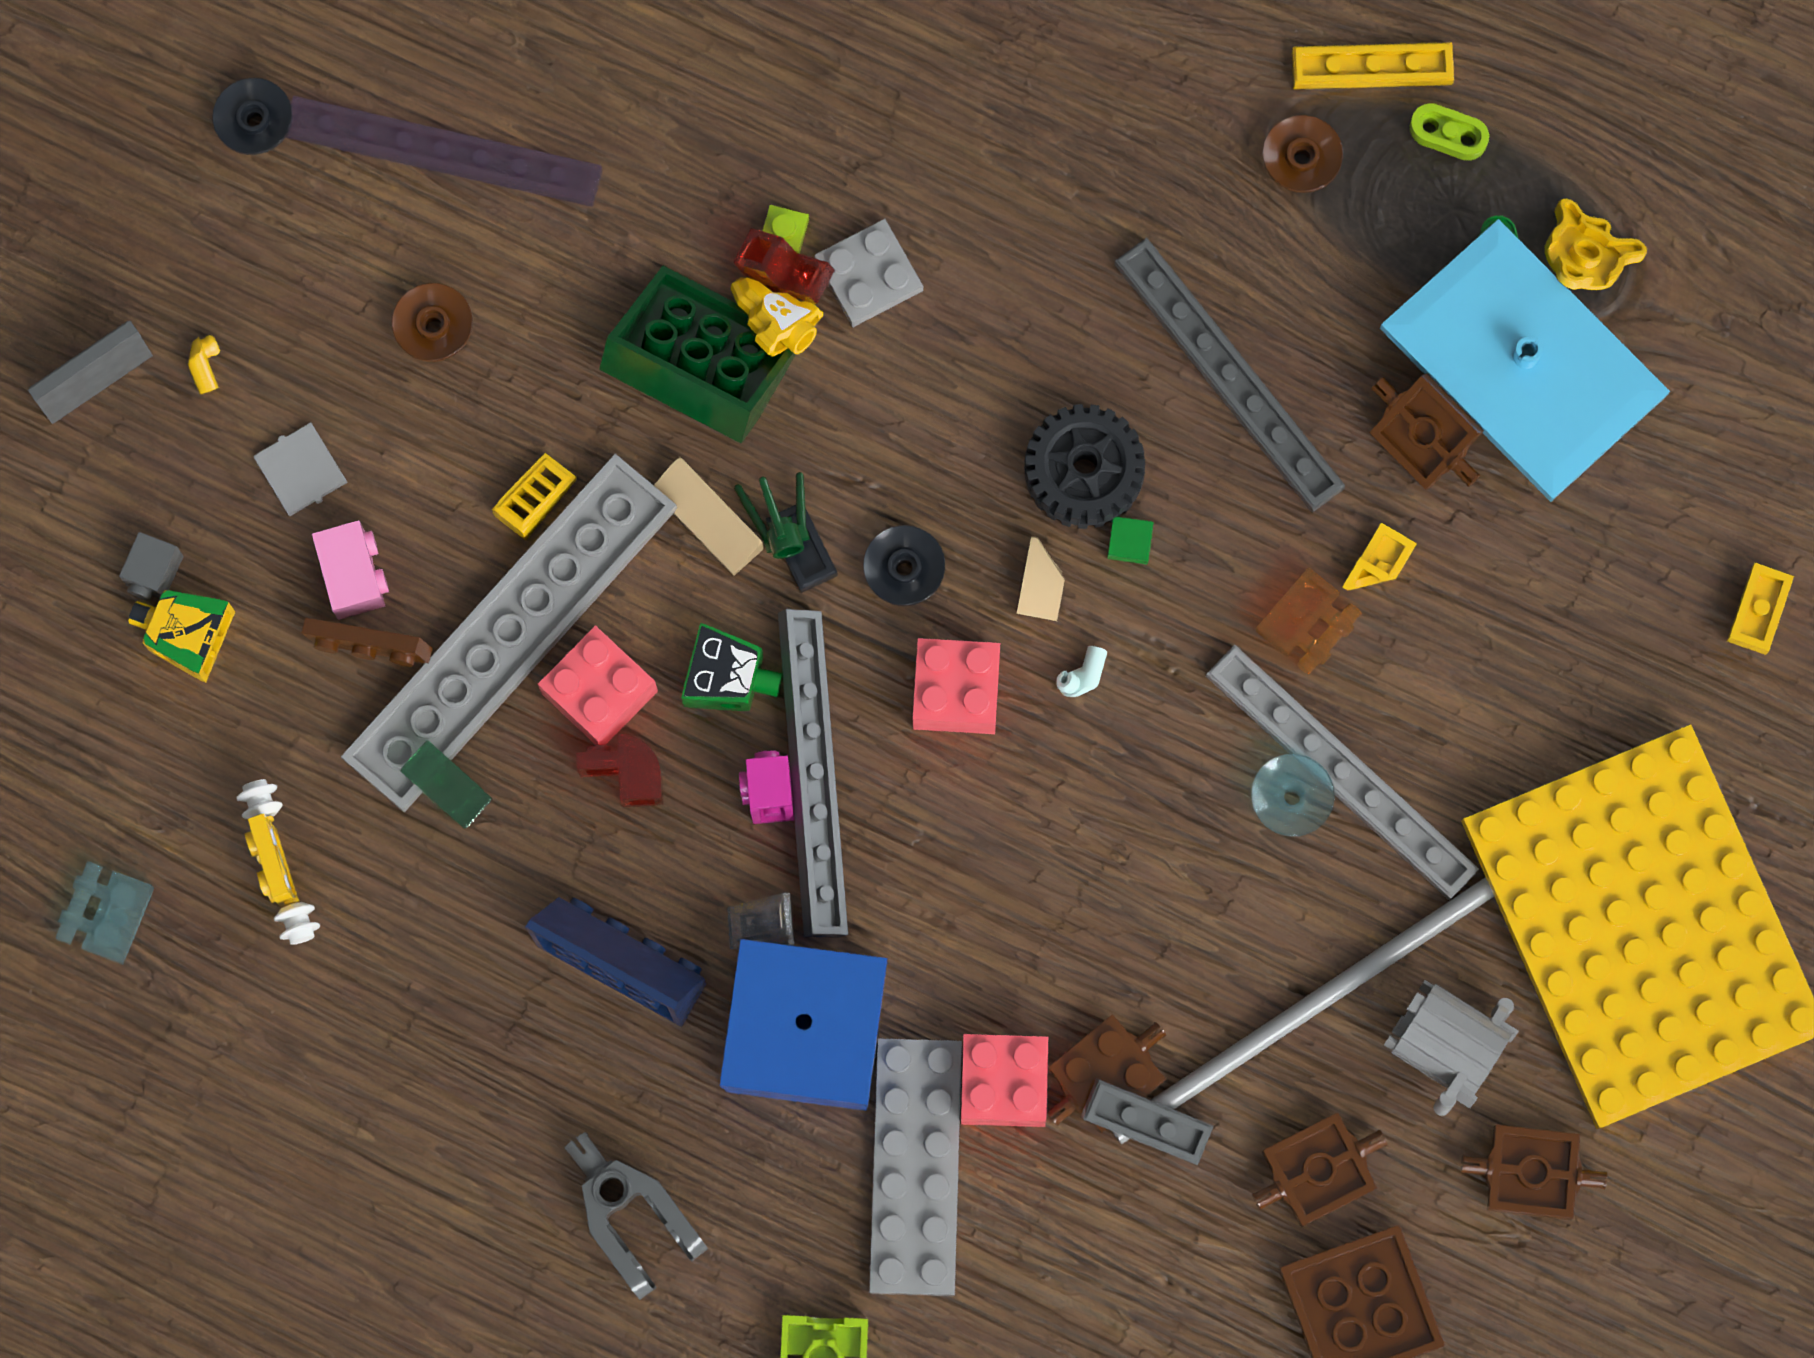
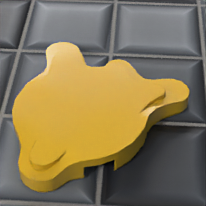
[1545,199,1647,290]

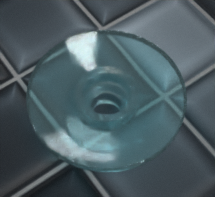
[1251,754,1335,837]

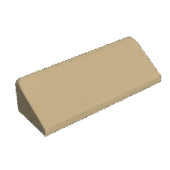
[654,457,764,576]

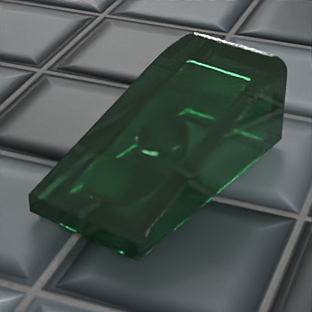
[399,740,492,829]

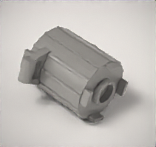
[1384,980,1519,1116]

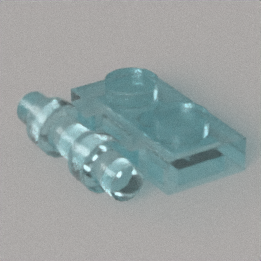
[55,861,154,965]

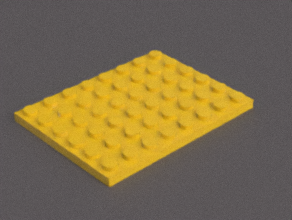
[1461,725,1814,1129]

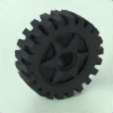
[1024,404,1145,529]

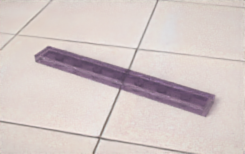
[286,96,603,207]

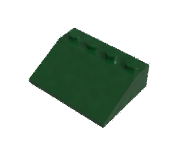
[599,265,796,443]

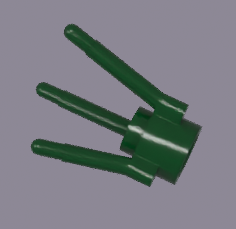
[734,472,810,559]

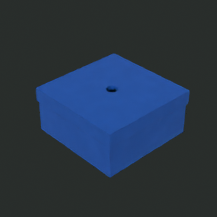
[720,939,888,1111]

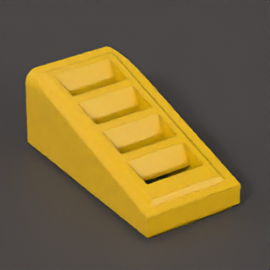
[492,453,577,541]

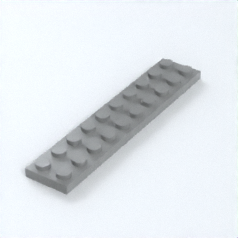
[341,454,677,812]

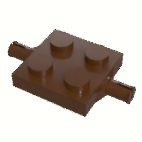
[1369,374,1484,490]
[1046,1014,1167,1133]
[1252,1112,1388,1228]
[1461,1125,1607,1220]

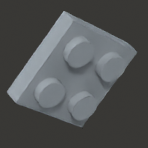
[814,219,923,327]

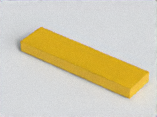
[1292,43,1454,89]

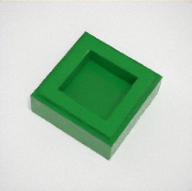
[1107,517,1154,565]

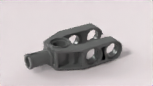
[564,1132,708,1300]

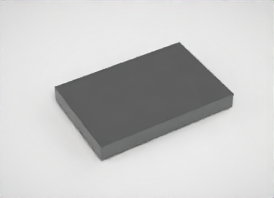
[28,321,153,424]

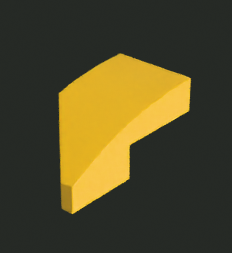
[1342,523,1417,591]

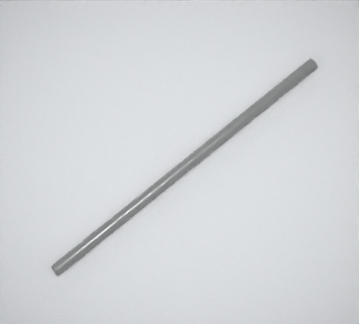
[1112,877,1494,1145]

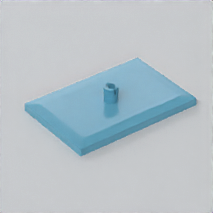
[1380,219,1670,502]

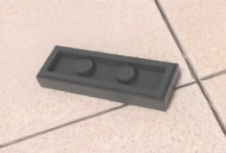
[1080,1078,1214,1165]

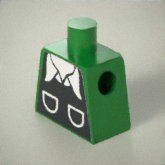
[681,623,783,711]

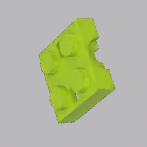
[781,1315,868,1358]

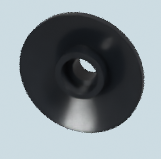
[212,78,293,155]
[863,525,945,606]

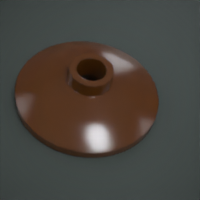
[1263,115,1343,193]
[392,283,473,362]

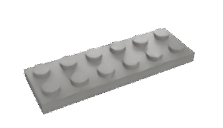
[870,1038,962,1296]

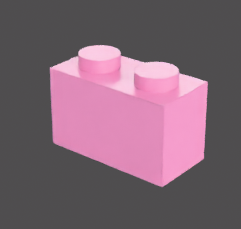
[312,521,389,620]

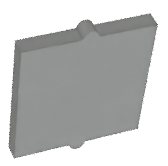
[253,423,347,517]

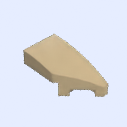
[1017,536,1065,621]

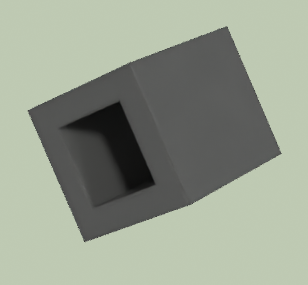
[119,532,184,601]

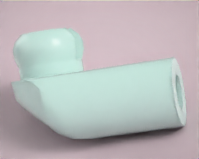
[1056,646,1107,697]

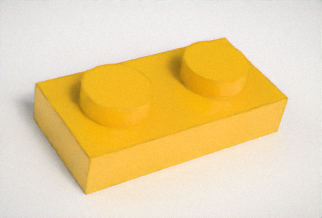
[1727,563,1794,655]

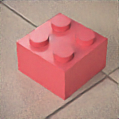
[538,625,658,750]
[913,638,1000,734]
[961,1034,1048,1127]

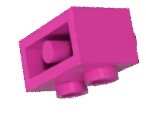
[739,751,795,824]

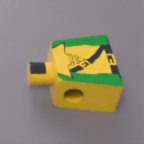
[129,590,235,683]

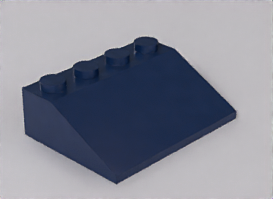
[526,897,706,1027]

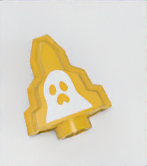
[730,277,823,357]

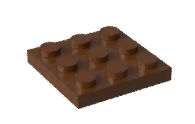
[1279,1225,1445,1358]

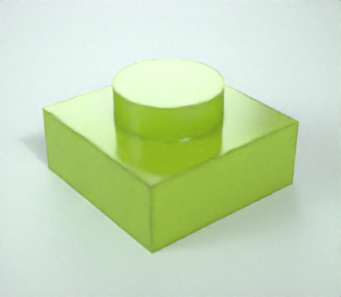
[759,205,809,256]

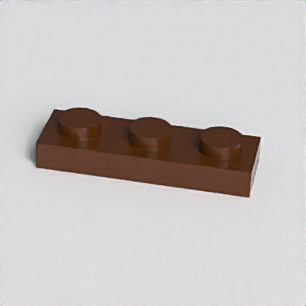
[301,618,433,667]

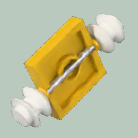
[236,779,320,944]

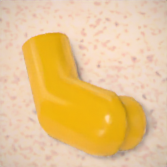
[188,335,220,395]

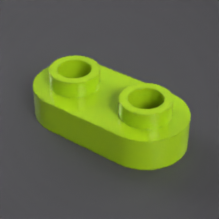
[1410,103,1489,160]

